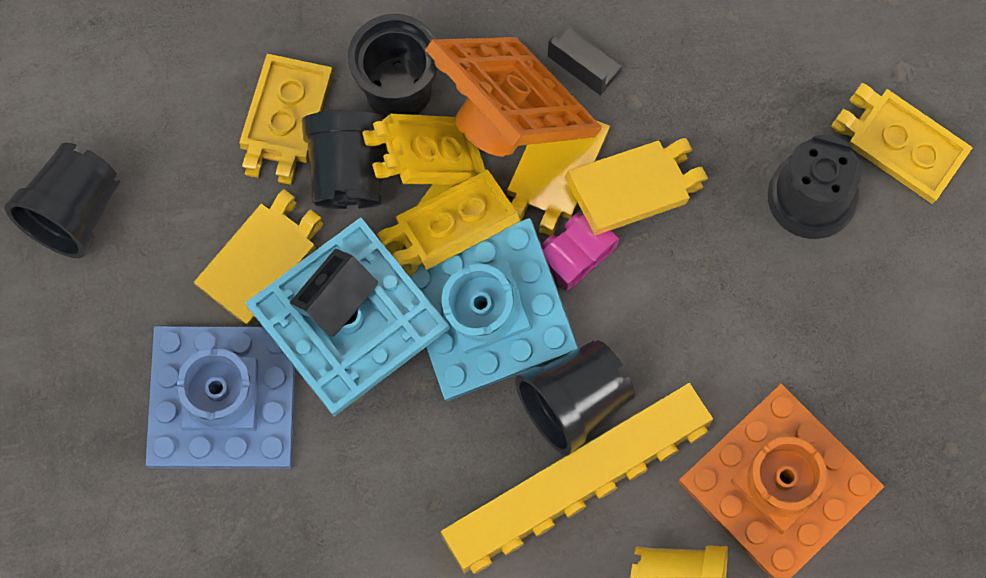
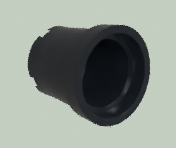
[348,14,438,116]
[301,110,387,209]
[767,134,862,239]
[4,142,120,258]
[515,340,635,456]

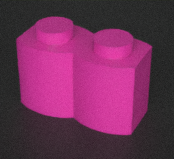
[541,213,619,291]

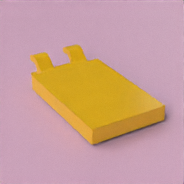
[239,53,333,185]
[831,83,973,204]
[362,114,486,185]
[507,121,610,236]
[565,138,708,236]
[377,170,520,277]
[194,189,323,327]

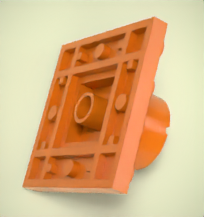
[425,37,602,157]
[678,384,885,578]

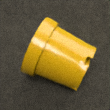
[630,545,728,578]

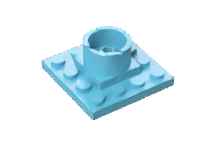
[246,217,449,417]
[410,218,579,401]

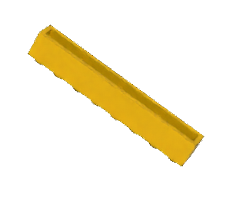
[441,383,713,574]

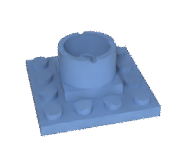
[146,326,295,469]

